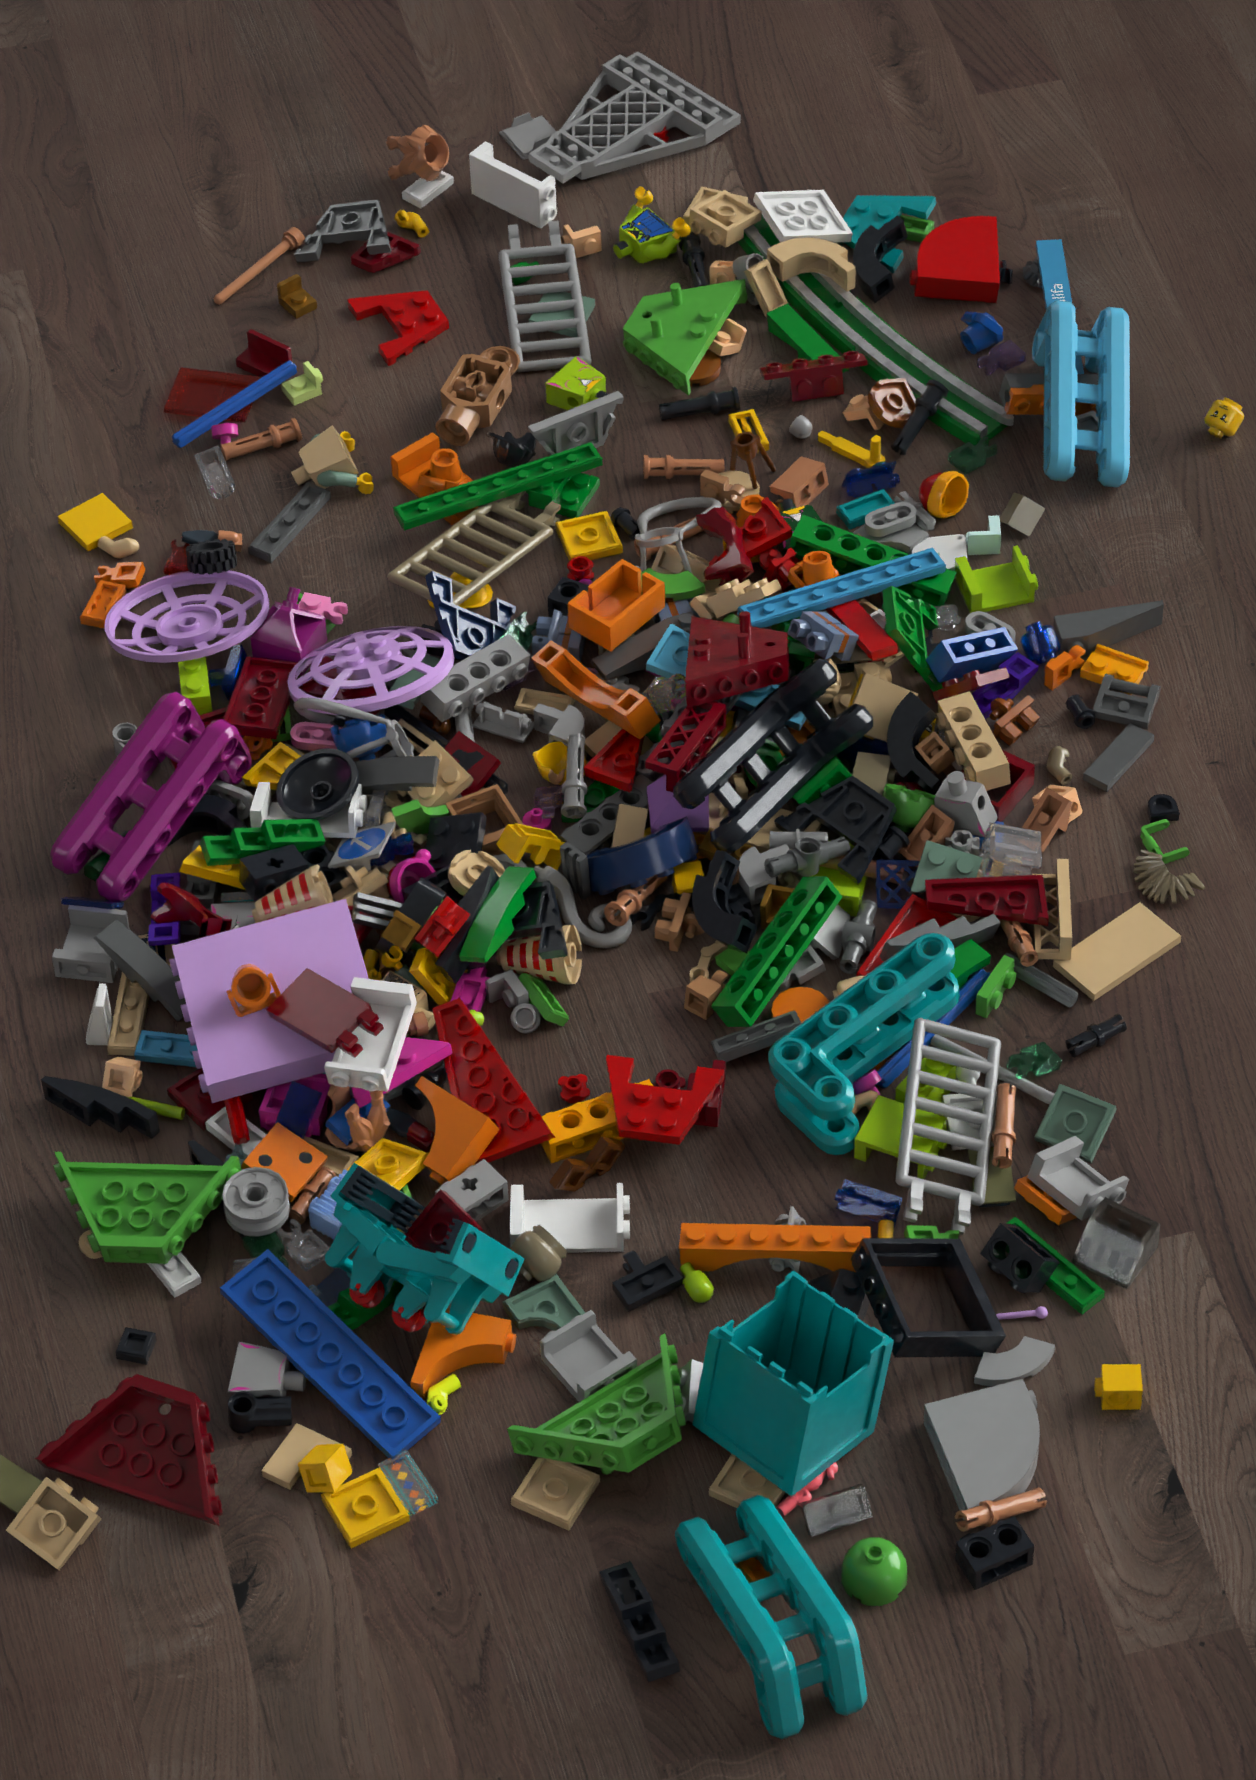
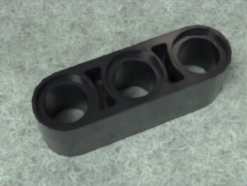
[375,877,447,963]

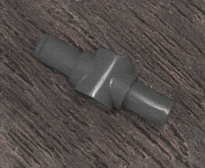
[764,837,850,877]
[840,900,877,974]

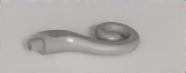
[534,865,632,949]

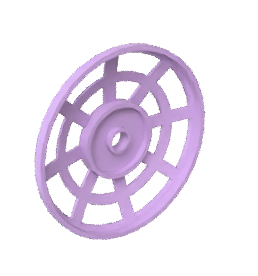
[104,571,269,663]
[287,626,455,715]

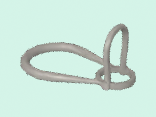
[635,497,722,573]

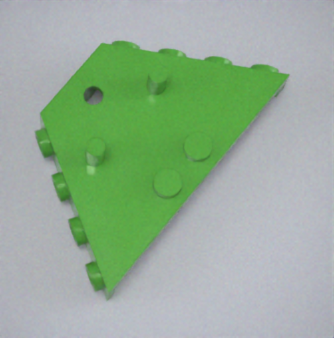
[623,279,747,396]
[53,1151,242,1264]
[507,1333,686,1474]

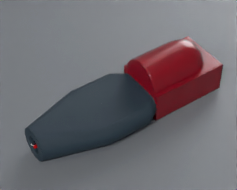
[386,1108,435,1153]

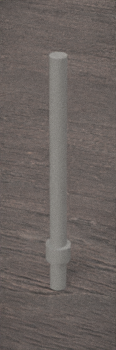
[931,1034,1054,1105]

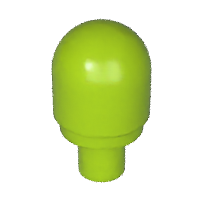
[680,1262,714,1303]

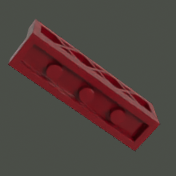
[645,701,726,793]

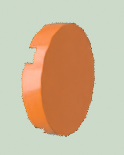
[771,987,829,1023]

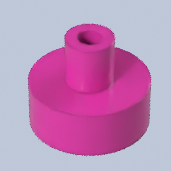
[211,423,239,444]
[522,808,552,830]
[852,1069,882,1096]

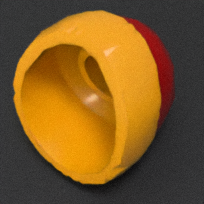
[918,471,969,518]

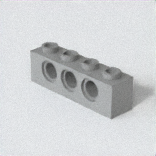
[420,634,530,722]

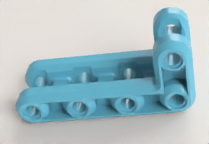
[1032,300,1130,488]

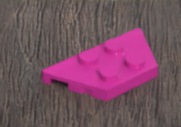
[351,1037,453,1109]

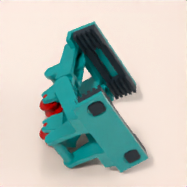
[325,1163,525,1335]

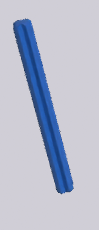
[172,361,297,448]
[876,969,990,1088]

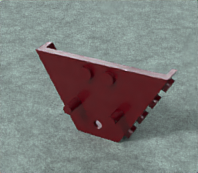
[685,611,789,708]
[35,1374,222,1526]

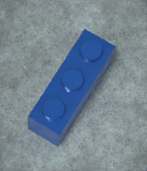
[926,627,1018,682]

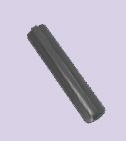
[1005,953,1078,1007]

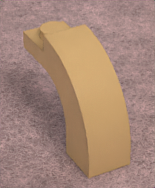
[767,238,856,292]

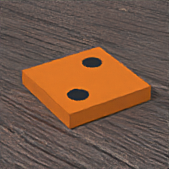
[241,1122,328,1202]

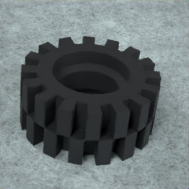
[186,539,237,575]

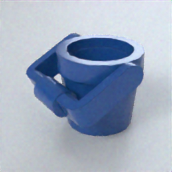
[960,311,1003,354]

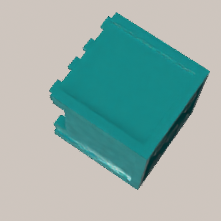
[692,1271,894,1497]

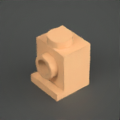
[102,1056,143,1097]

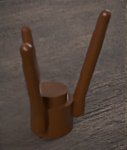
[730,432,776,489]

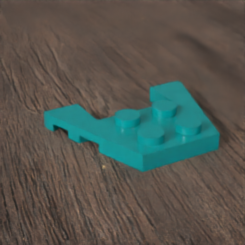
[843,195,936,273]

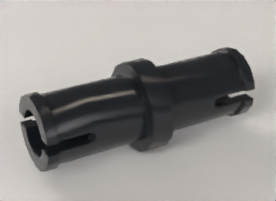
[1065,1013,1127,1058]

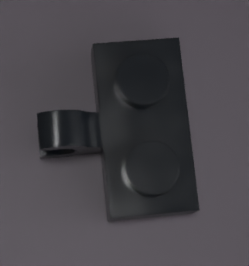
[612,1250,683,1312]

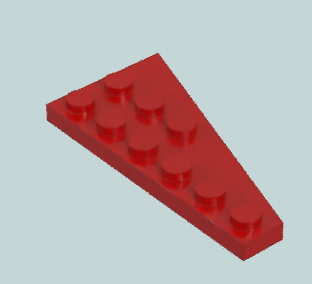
[432,998,556,1165]

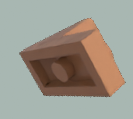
[1016,787,1072,852]
[899,805,955,867]

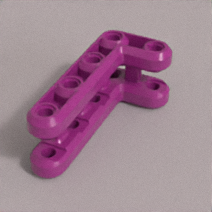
[50,692,252,903]

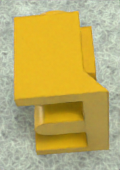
[496,823,565,870]

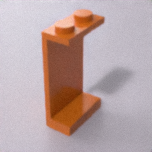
[391,432,479,525]

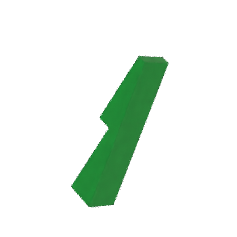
[766,303,849,373]

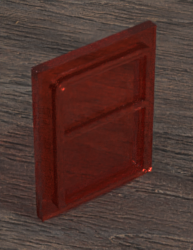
[164,367,261,423]

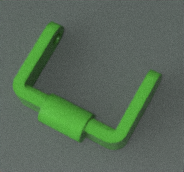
[1140,819,1190,864]

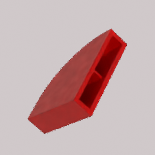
[910,216,1000,303]

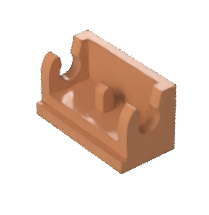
[770,456,829,508]

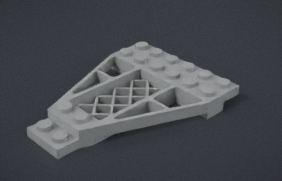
[528,51,741,183]

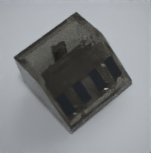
[1072,1197,1160,1289]

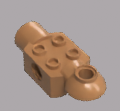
[435,346,520,446]

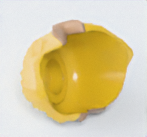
[532,741,588,786]

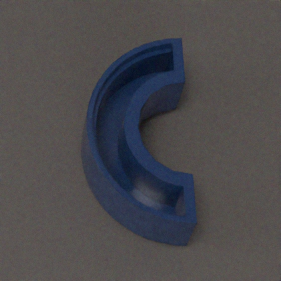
[587,816,699,896]

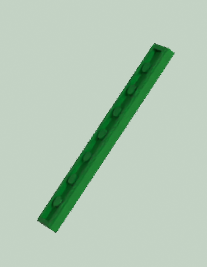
[393,442,603,531]

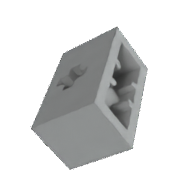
[435,1159,509,1222]

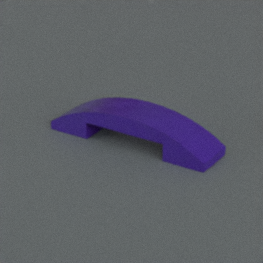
[972,652,1038,719]
[148,872,181,946]

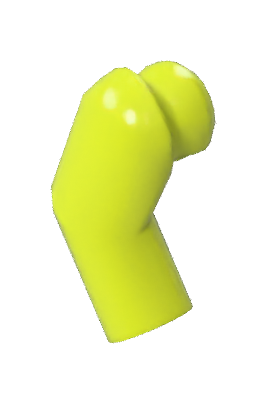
[426,1374,461,1415]

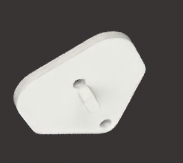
[912,534,967,570]

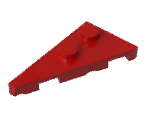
[705,497,793,570]
[584,729,645,793]

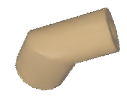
[98,536,139,559]

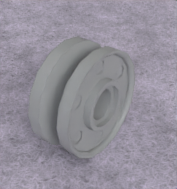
[222,1167,290,1236]

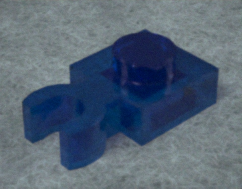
[370,833,414,866]

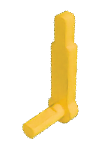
[818,431,885,472]

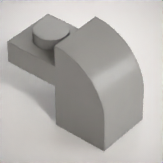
[534,703,585,746]
[739,844,790,906]

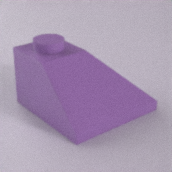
[646,775,709,833]

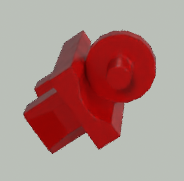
[758,547,799,593]
[413,896,471,957]

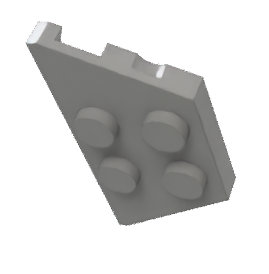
[528,391,624,455]

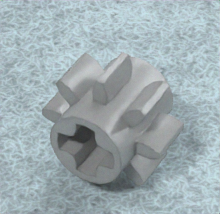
[945,830,980,857]

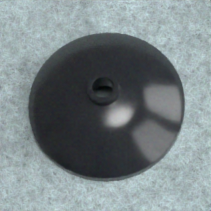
[276,748,359,820]

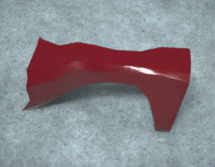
[696,507,754,586]
[150,883,232,939]

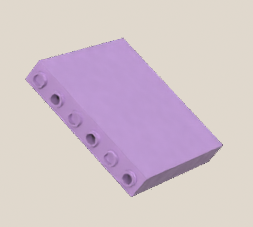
[169,899,369,1103]

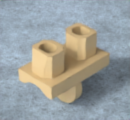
[332,865,389,906]

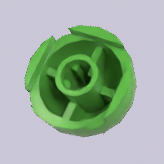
[882,783,935,833]
[841,1537,907,1606]

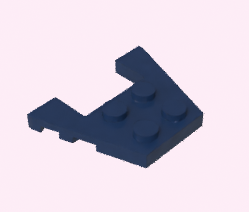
[425,571,516,660]

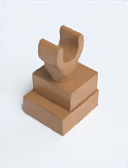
[915,731,956,777]
[684,970,729,1020]

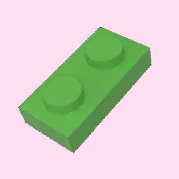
[975,955,1017,1018]

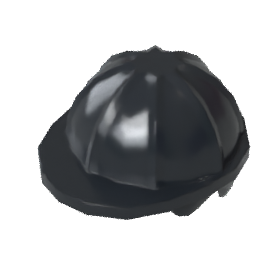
[486,431,537,468]

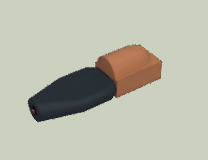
[182,530,242,552]

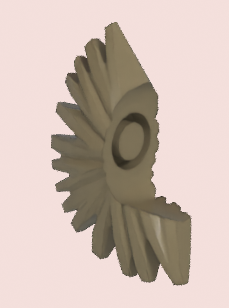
[1134,850,1205,904]

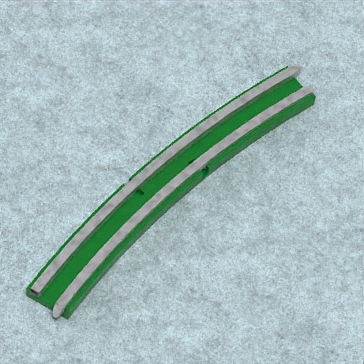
[737,215,1014,450]

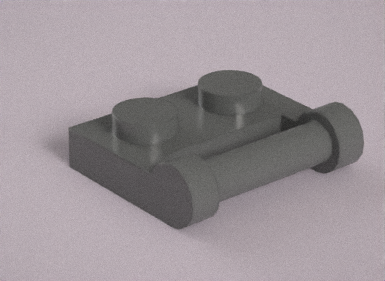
[1093,674,1161,729]

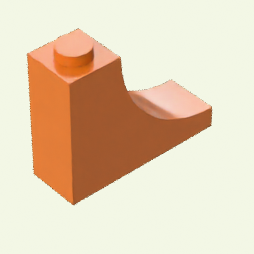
[415,1076,500,1185]
[410,1308,516,1401]

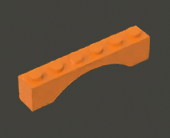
[531,640,661,739]
[679,1223,871,1272]

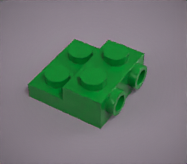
[526,473,600,518]

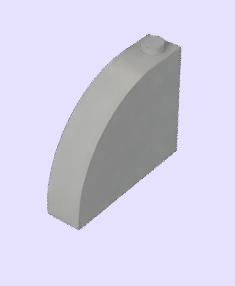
[924,1379,1040,1520]

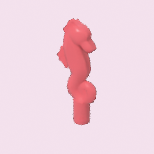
[775,1462,838,1517]

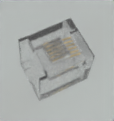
[979,822,1042,877]

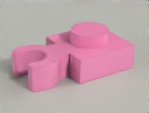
[299,592,348,625]

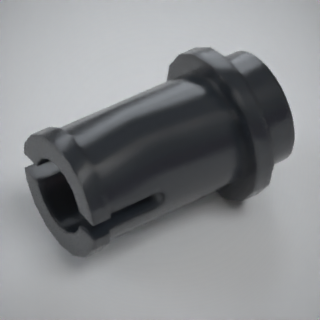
[611,507,641,540]
[1066,694,1096,729]

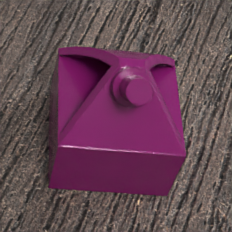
[250,587,328,676]

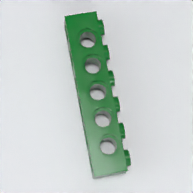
[788,514,957,612]
[711,876,843,1027]

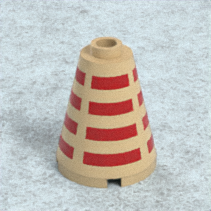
[252,864,334,923]
[497,925,582,984]

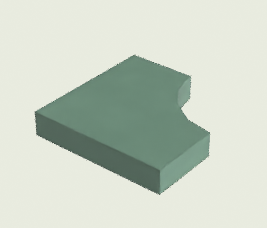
[502,1274,585,1331]

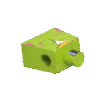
[546,356,609,410]

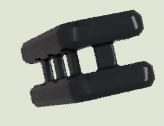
[673,659,873,854]

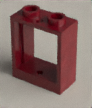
[960,750,1035,822]

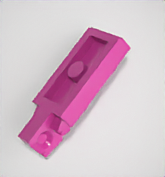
[450,967,490,1012]

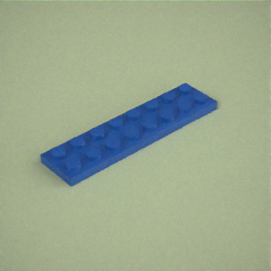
[220,1249,441,1462]

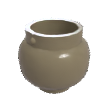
[510,1225,568,1282]

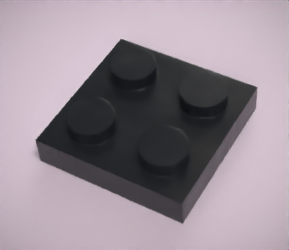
[426,812,487,872]

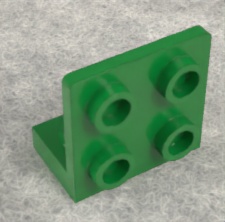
[793,756,853,805]

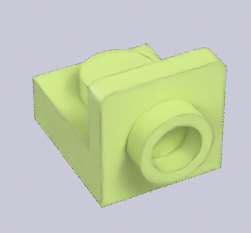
[281,361,323,406]

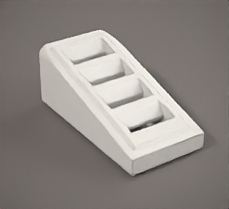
[86,983,113,1045]

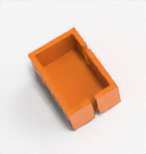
[568,559,665,652]

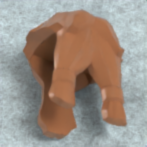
[386,125,449,181]
[325,1084,391,1153]

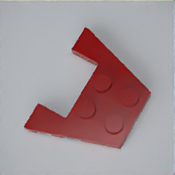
[347,290,449,366]
[606,1055,724,1145]

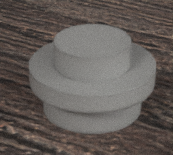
[510,1003,541,1034]

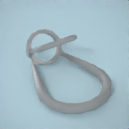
[294,698,414,759]

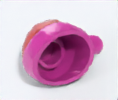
[386,849,435,903]

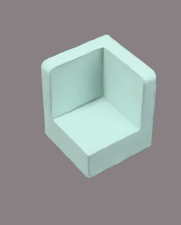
[966,515,1001,555]

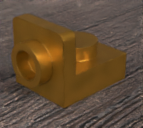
[277,274,317,319]

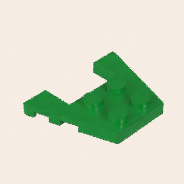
[882,586,945,692]

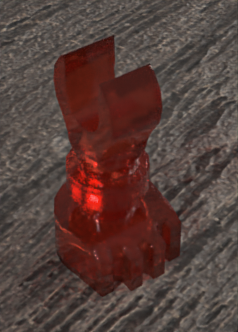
[163,539,190,576]

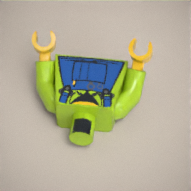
[613,186,691,263]

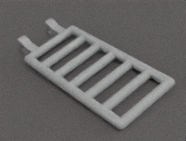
[498,220,591,372]
[895,1018,1001,1235]

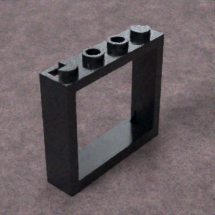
[850,1238,1006,1358]

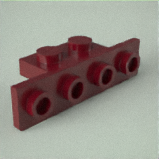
[760,351,868,402]

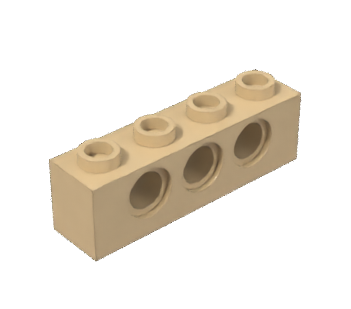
[935,691,1011,791]

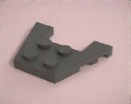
[294,199,391,263]

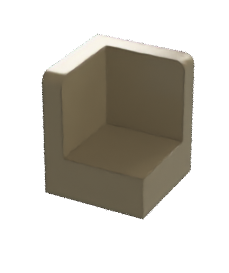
[1000,492,1045,536]

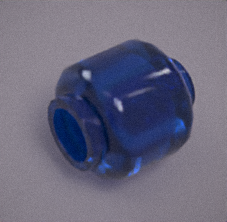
[1020,621,1061,665]

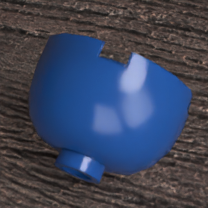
[330,714,387,761]

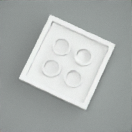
[753,190,853,244]

